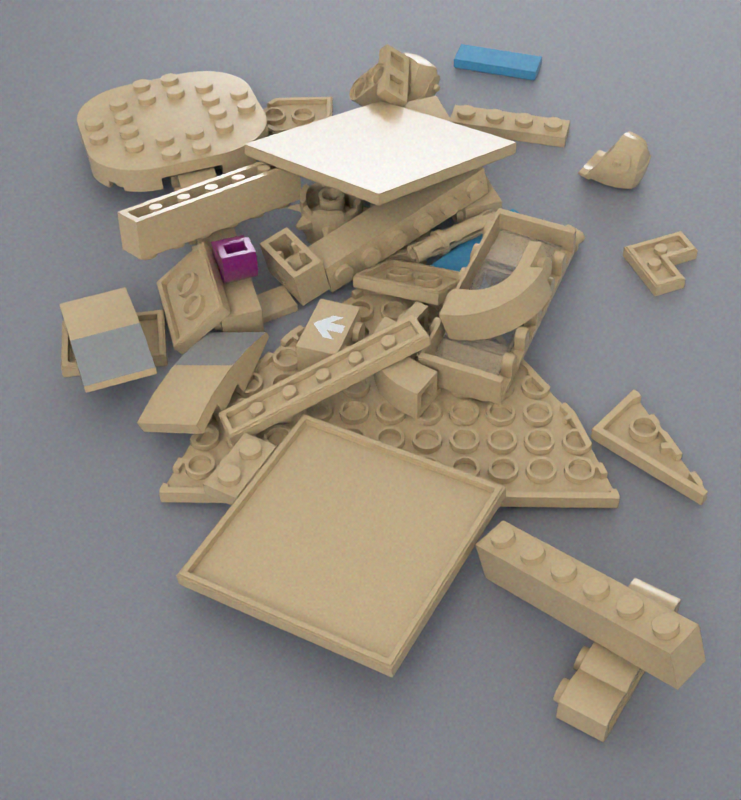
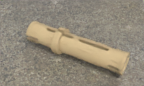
[407,209,496,263]

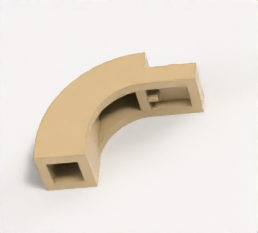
[439,241,552,341]
[374,301,438,419]

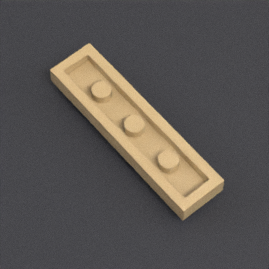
[450,105,570,147]

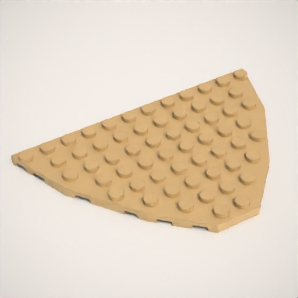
[159,288,620,508]

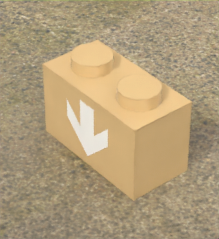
[296,299,365,372]

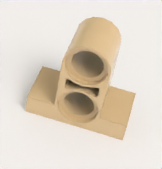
[349,44,409,107]

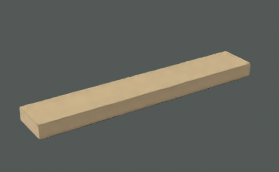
[217,314,431,446]

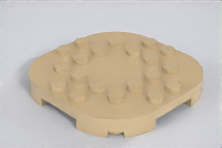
[77,71,269,192]

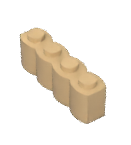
[553,578,681,742]

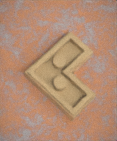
[623,231,698,296]

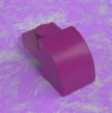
[211,235,258,284]

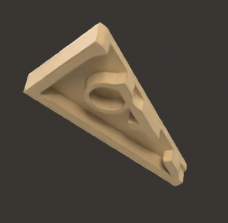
[591,389,708,505]

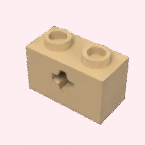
[259,227,330,306]

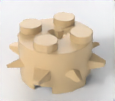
[288,183,369,244]

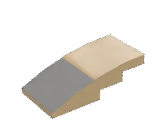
[59,287,157,393]
[137,332,269,434]

